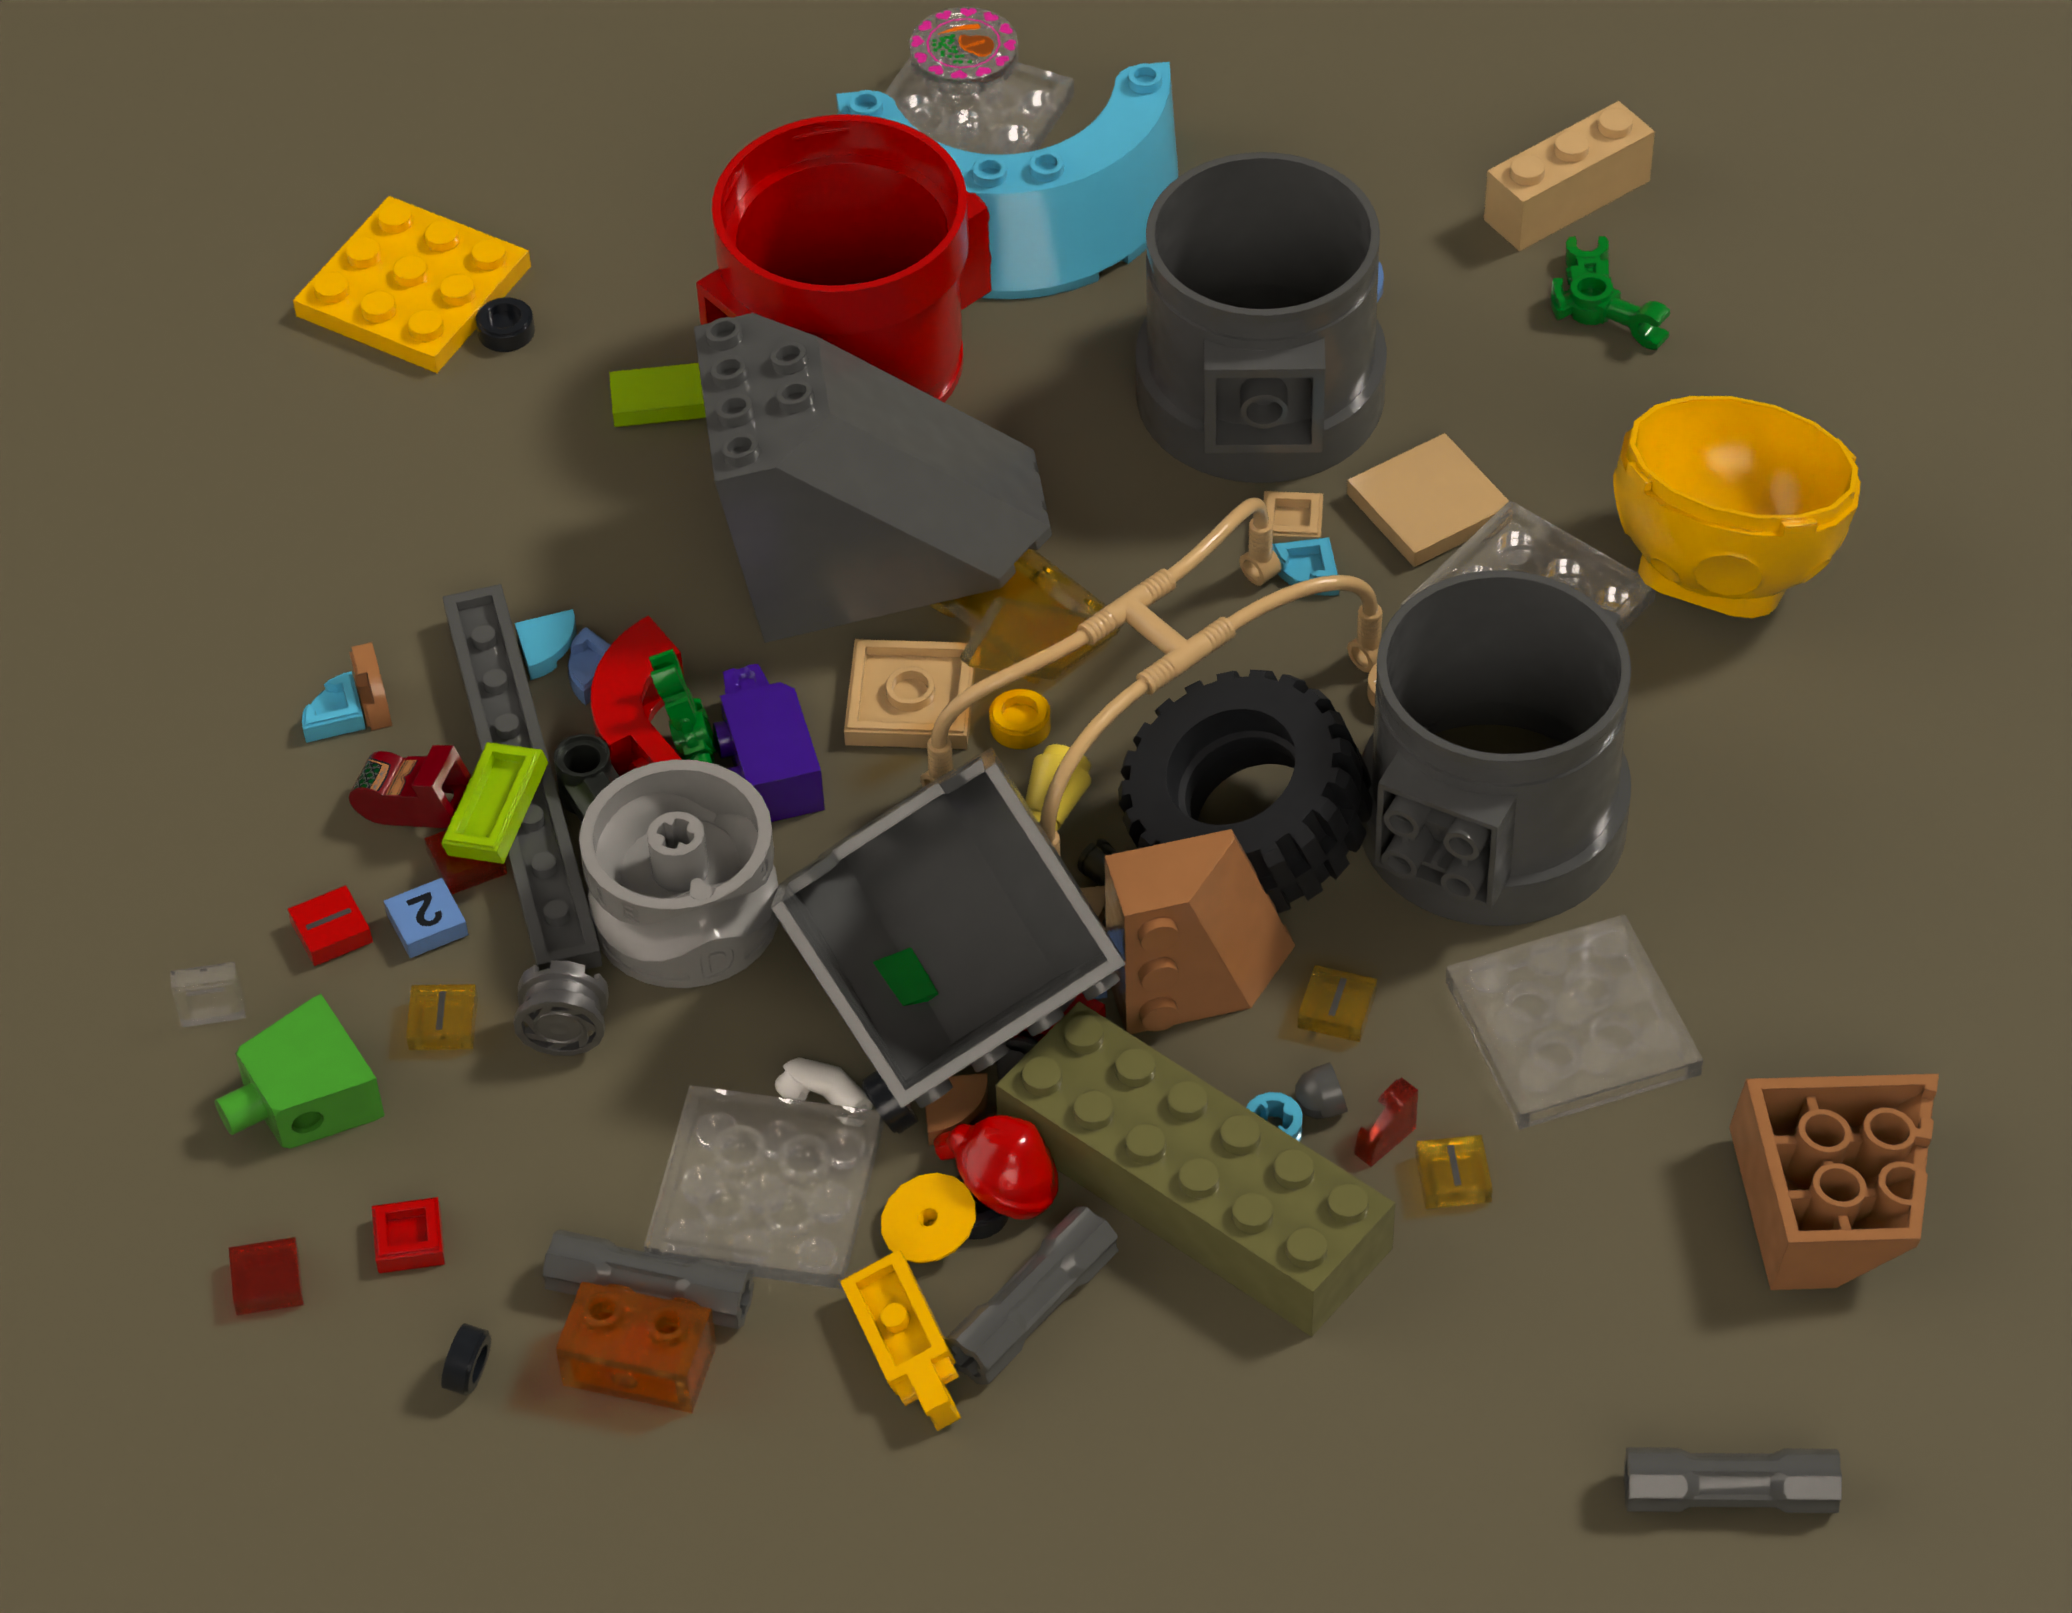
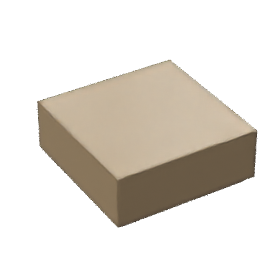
[1263,491,1323,544]

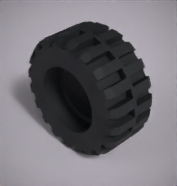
[1118,670,1373,913]

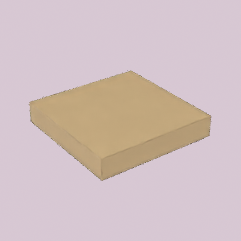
[1347,433,1513,567]
[844,639,976,750]

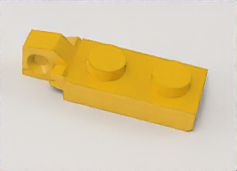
[840,1249,961,1431]

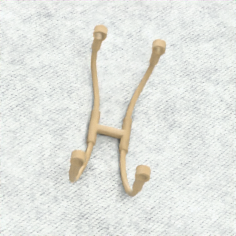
[920,497,1382,856]

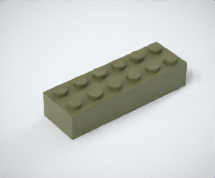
[996,1002,1396,1337]

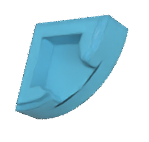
[1272,537,1339,596]
[514,609,577,680]
[302,671,366,743]

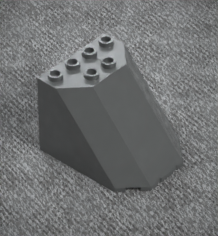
[694,313,1052,643]
[771,747,1126,1108]

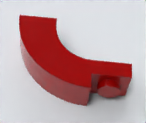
[590,615,684,776]

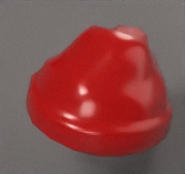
[933,1115,1059,1219]

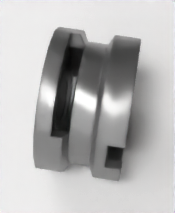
[514,960,609,1056]

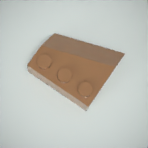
[1104,829,1295,1034]
[1729,1074,1939,1290]

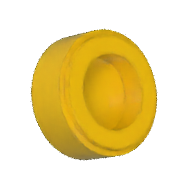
[989,689,1051,749]

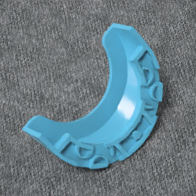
[836,62,1178,299]

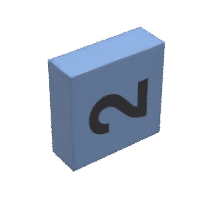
[384,878,469,958]

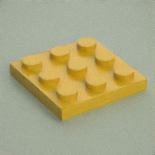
[293,196,531,373]

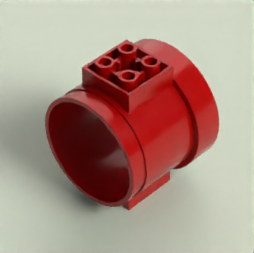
[696,114,992,403]

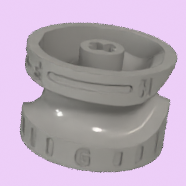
[579,759,779,988]

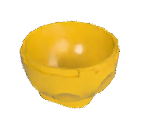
[1613,396,1861,618]

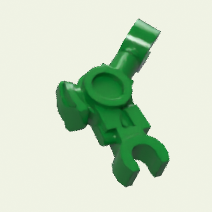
[1551,236,1670,350]
[649,649,718,764]

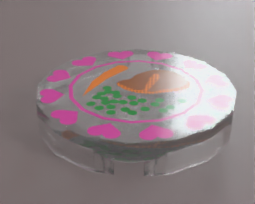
[909,6,1019,95]

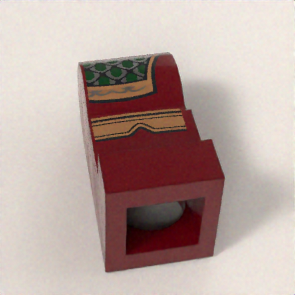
[349,745,471,829]

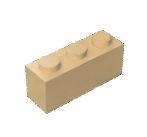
[1484,101,1655,252]

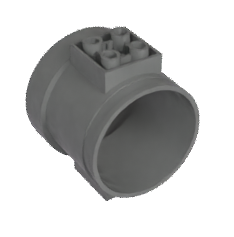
[1135,152,1387,483]
[1362,570,1631,926]

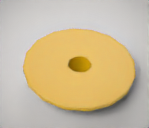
[881,1172,976,1264]

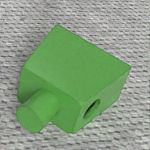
[215,994,385,1149]

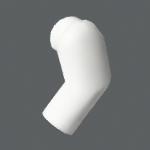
[775,1057,873,1124]

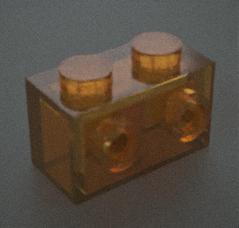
[556,1281,717,1413]

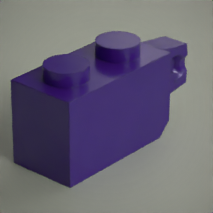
[713,664,825,822]

